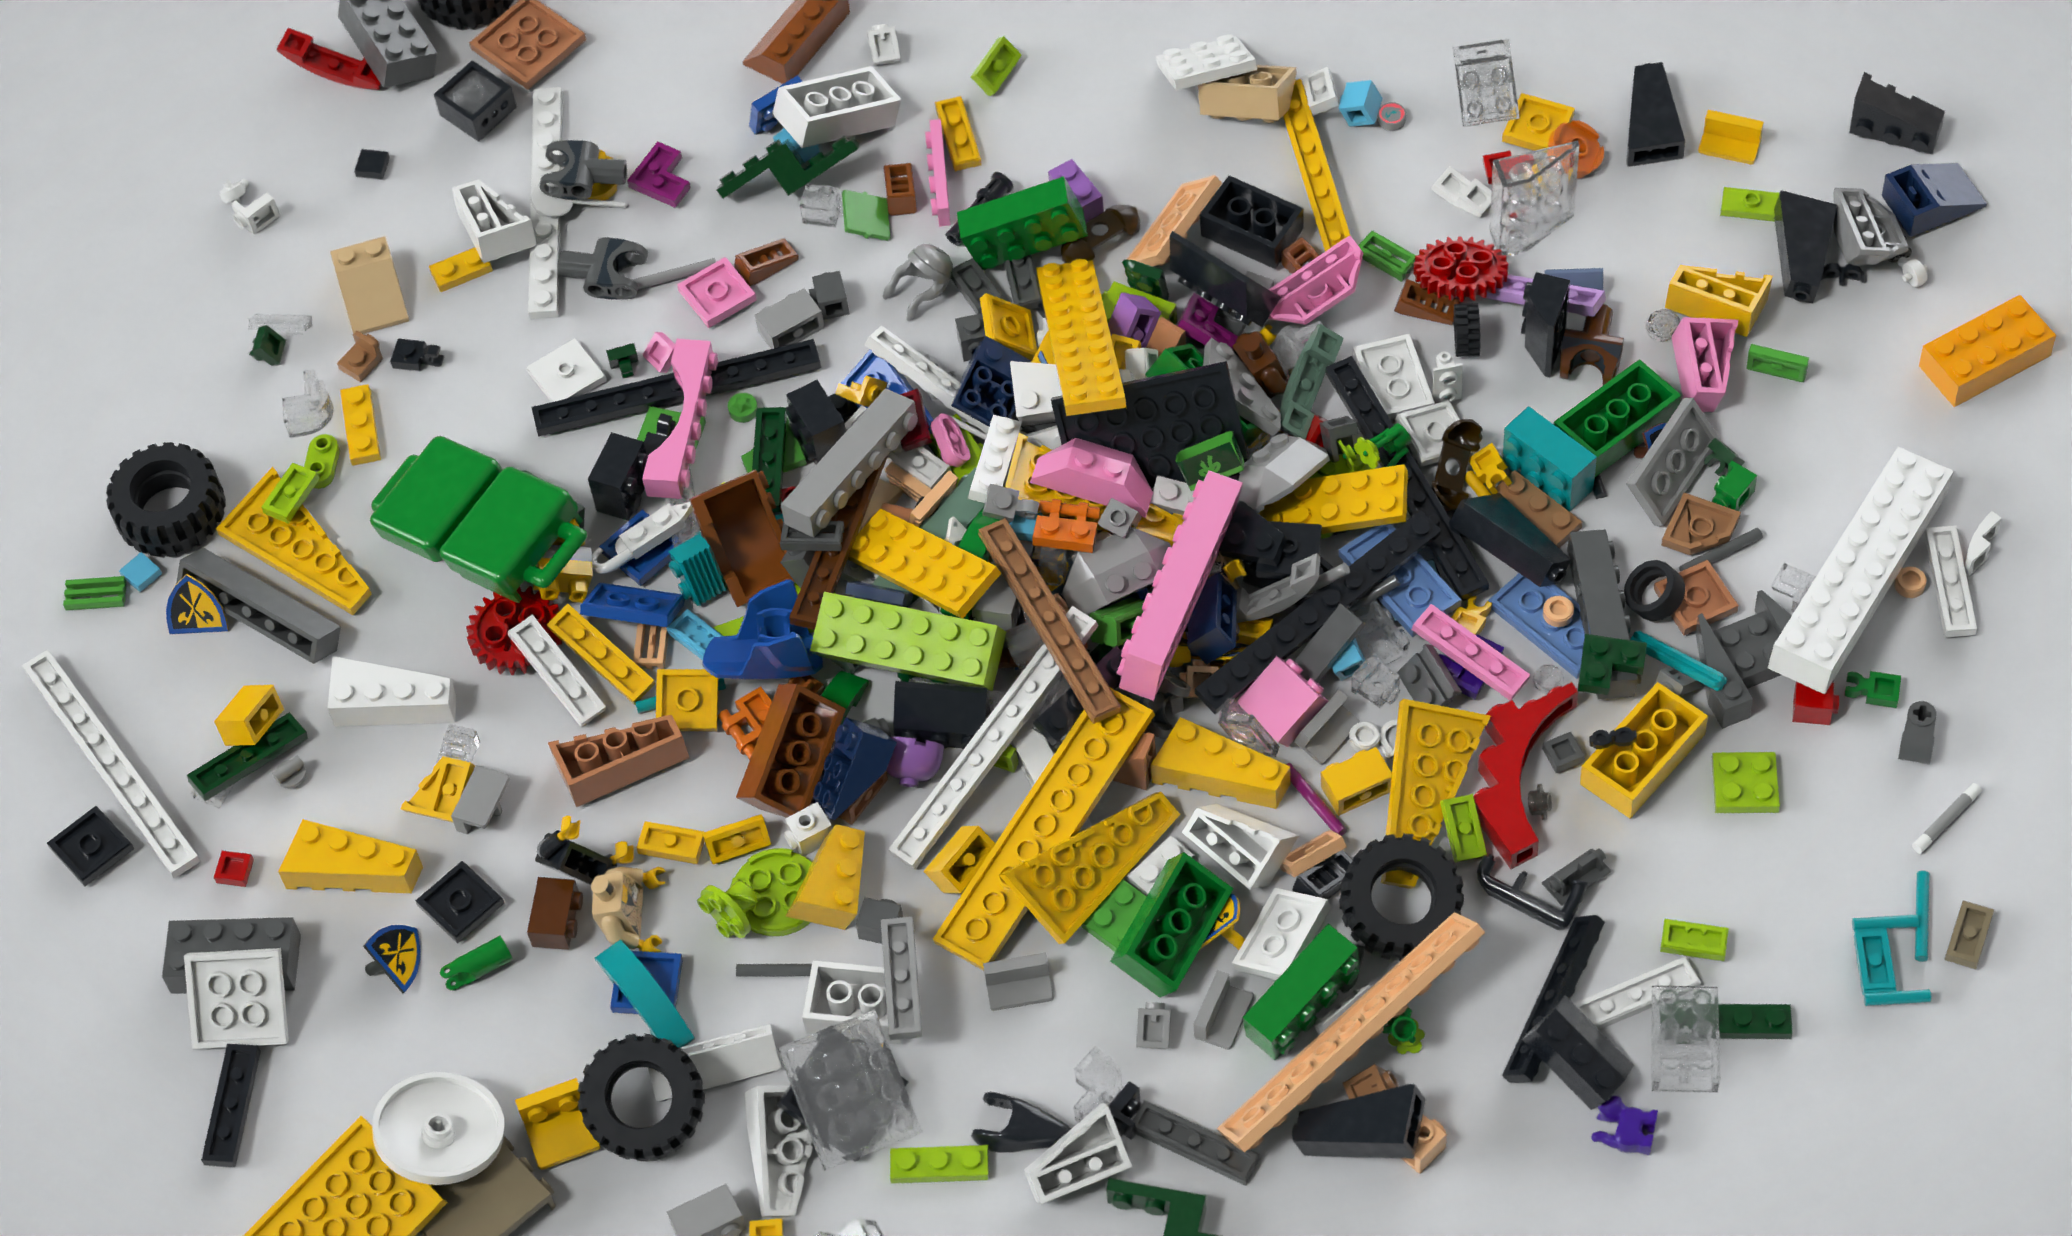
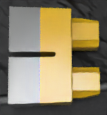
[533,545,593,603]

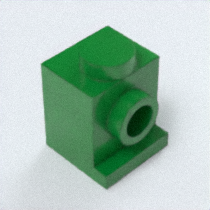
[1712,460,1757,511]

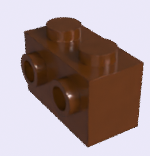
[527,877,583,950]

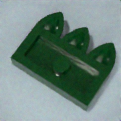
[1122,259,1169,301]

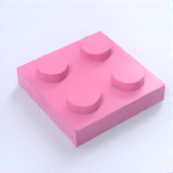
[677,257,757,328]

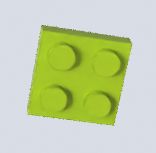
[1711,752,1780,813]

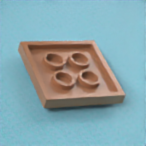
[469,0,586,90]

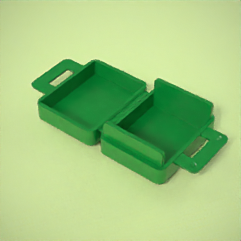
[370,436,587,603]

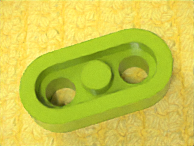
[304,434,340,489]

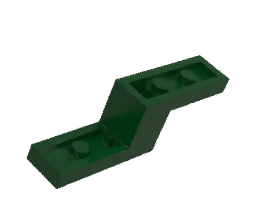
[717,135,860,199]
[1106,1178,1219,1236]

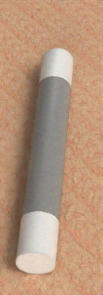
[1912,783,1982,854]

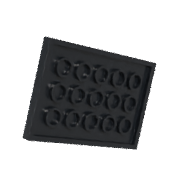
[1051,361,1249,491]

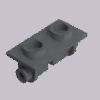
[1542,848,1611,906]

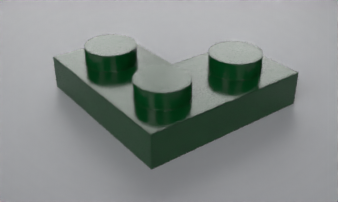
[1577,634,1647,696]

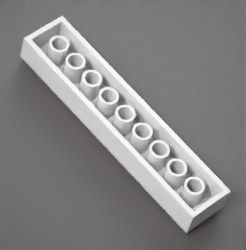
[1768,447,1954,694]

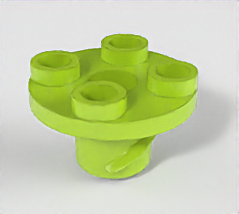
[697,881,757,938]

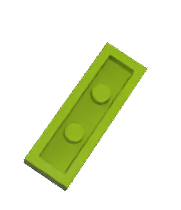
[890,1145,989,1184]

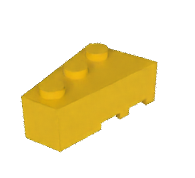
[1665,265,1773,337]
[786,824,865,930]

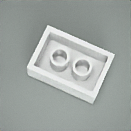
[802,960,902,1044]

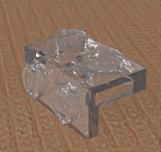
[1218,698,1280,757]

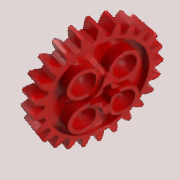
[1414,236,1509,302]
[466,586,563,676]

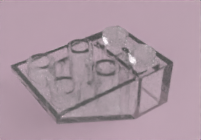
[1453,39,1520,127]
[1651,986,1721,1093]

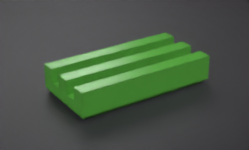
[1358,230,1416,282]
[1746,344,1809,382]
[63,576,127,610]

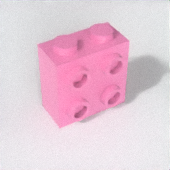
[1236,656,1328,747]

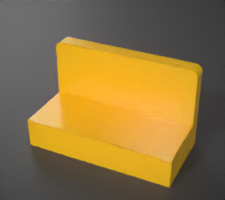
[1698,109,1764,165]

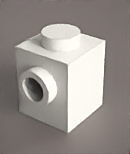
[784,802,833,856]

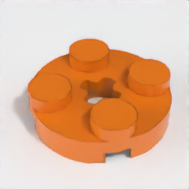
[1547,120,1604,179]

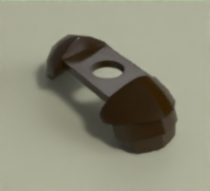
[1061,205,1140,264]
[1431,419,1483,511]

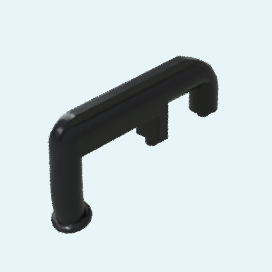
[1477,854,1590,930]

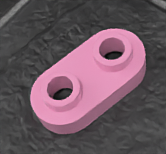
[931,414,971,468]

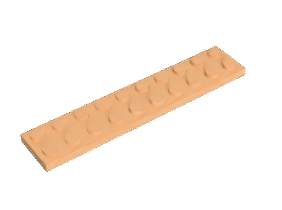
[1217,912,1485,1153]

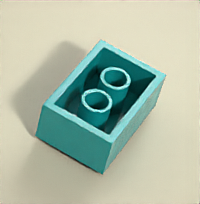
[1503,406,1597,512]

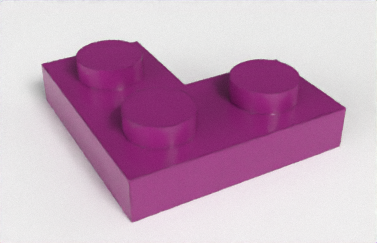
[627,141,690,208]
[1177,293,1238,349]

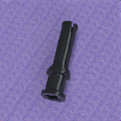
[945,172,1014,246]

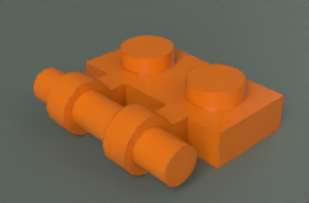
[1032,499,1101,553]
[718,686,772,760]

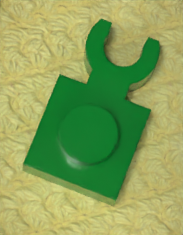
[1844,671,1901,708]

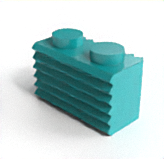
[668,533,727,606]

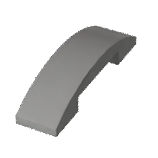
[1236,553,1321,623]

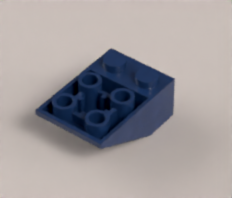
[1882,163,1987,237]
[951,336,1032,427]
[813,717,897,820]

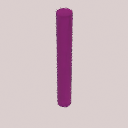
[1286,763,1347,836]

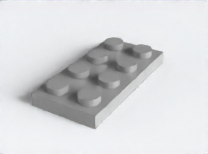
[1626,398,1721,526]

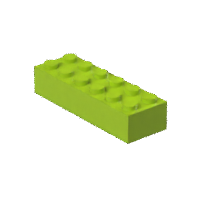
[810,592,1006,691]

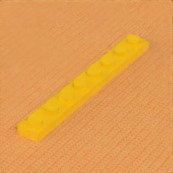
[1283,78,1351,252]

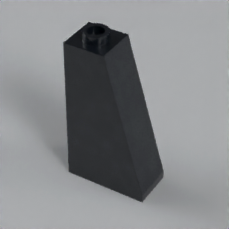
[1626,62,1685,167]
[1774,190,1837,303]
[1449,493,1571,587]
[1292,1084,1426,1159]

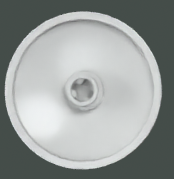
[372,1072,504,1185]

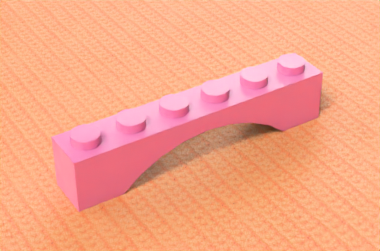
[642,339,718,499]

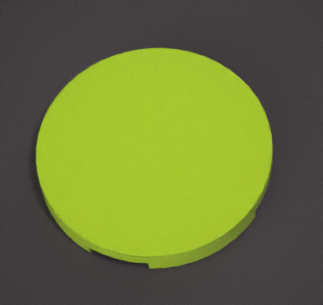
[730,848,813,936]

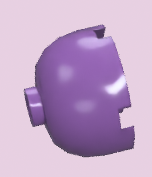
[886,737,944,787]

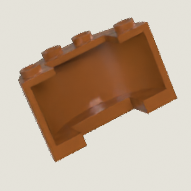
[689,470,795,607]

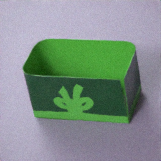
[1176,431,1244,491]

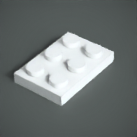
[1353,334,1435,420]
[1232,888,1332,980]

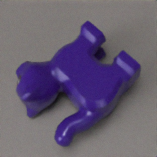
[1591,1096,1658,1155]

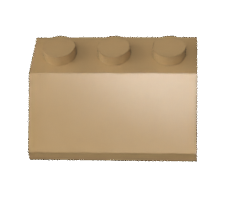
[1198,65,1297,122]

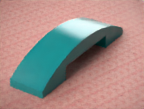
[594,940,695,1048]

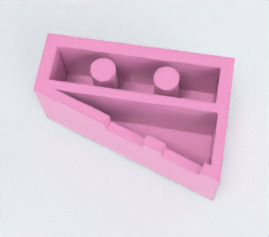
[1671,317,1738,412]

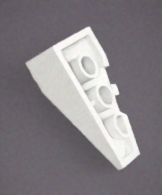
[745,1086,814,1217]

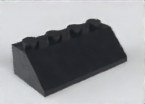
[1169,231,1281,327]

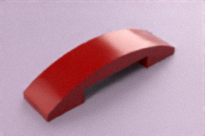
[277,28,381,89]

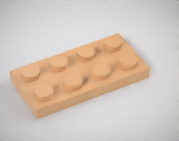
[1127,175,1222,267]

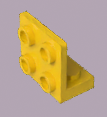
[515,1078,601,1170]

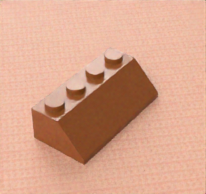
[742,0,850,84]
[736,684,846,818]

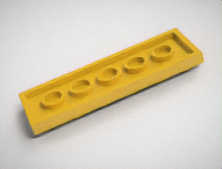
[1258,464,1408,534]
[848,508,1001,619]

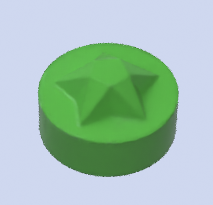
[728,393,758,423]

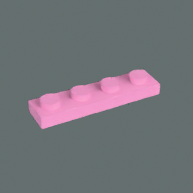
[925,119,951,226]
[1412,604,1530,701]

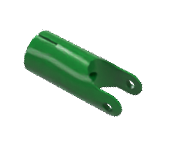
[440,935,513,990]

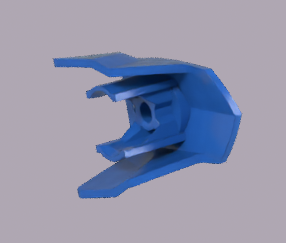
[702,580,823,679]

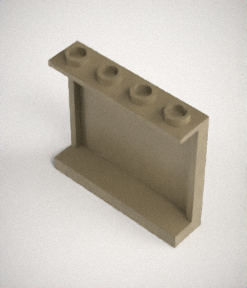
[419,1136,556,1236]

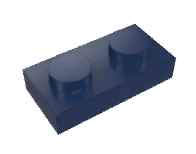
[845,581,913,606]

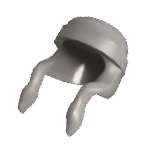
[883,244,953,321]

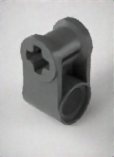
[1898,701,1936,764]

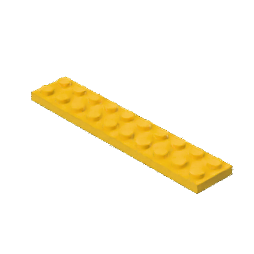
[1036,259,1126,416]
[932,688,1155,971]

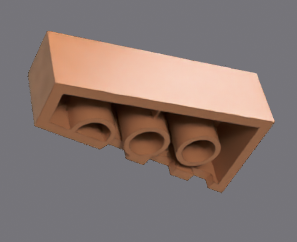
[548,715,690,807]

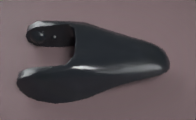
[971,1092,1071,1153]

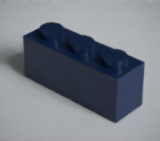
[1187,572,1237,665]

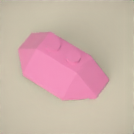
[1268,235,1363,325]
[1030,438,1153,518]

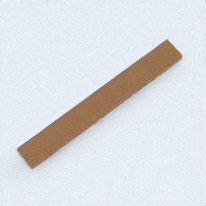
[978,518,1121,724]

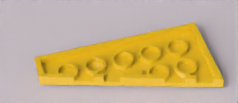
[1005,432,1183,547]
[216,467,372,615]
[1381,699,1491,889]
[999,792,1180,944]

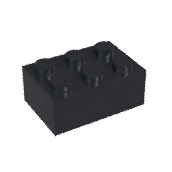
[1200,175,1304,269]

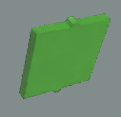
[842,189,890,241]

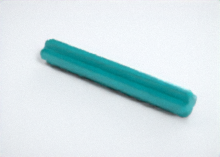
[1630,631,1727,691]

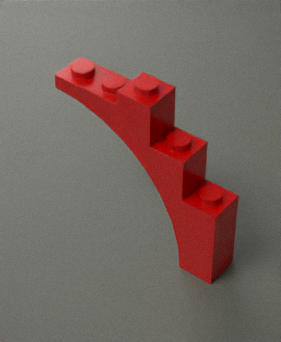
[1473,682,1578,869]

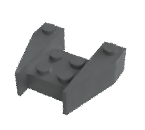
[1695,590,1834,729]

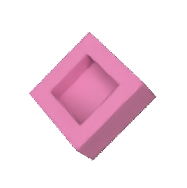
[643,332,675,373]

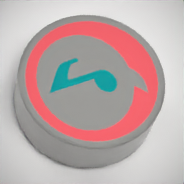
[1378,102,1406,131]

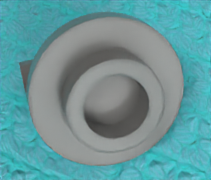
[272,755,306,788]

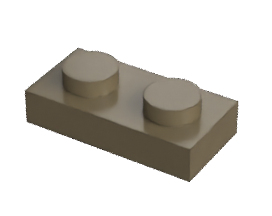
[1944,900,1994,969]

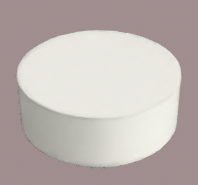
[1349,722,1380,752]

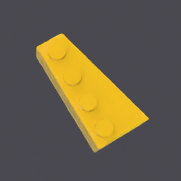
[1151,717,1291,809]
[278,819,423,893]

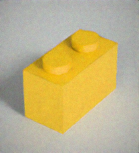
[214,685,284,746]
[1321,747,1392,816]
[923,826,995,893]

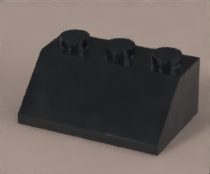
[1521,272,1570,378]
[893,681,991,750]
[1522,995,1633,1110]

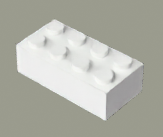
[772,66,901,148]

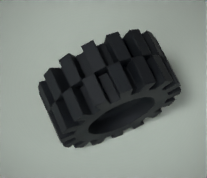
[1454,303,1481,357]

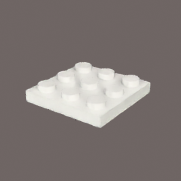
[1156,35,1257,91]
[184,948,289,1049]

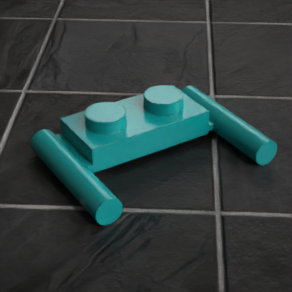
[1852,914,1931,1006]

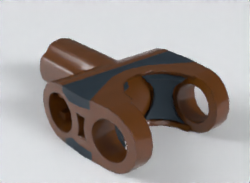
[1560,304,1624,385]

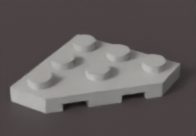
[1203,338,1281,437]

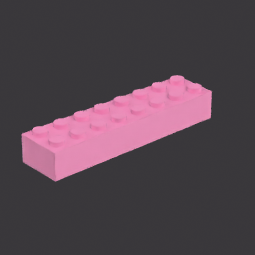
[1117,470,1243,701]

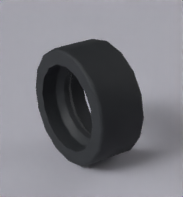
[1624,560,1685,622]

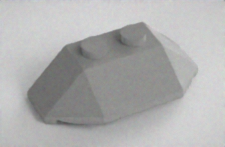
[1834,188,1909,266]
[1237,434,1330,513]
[1061,527,1172,615]

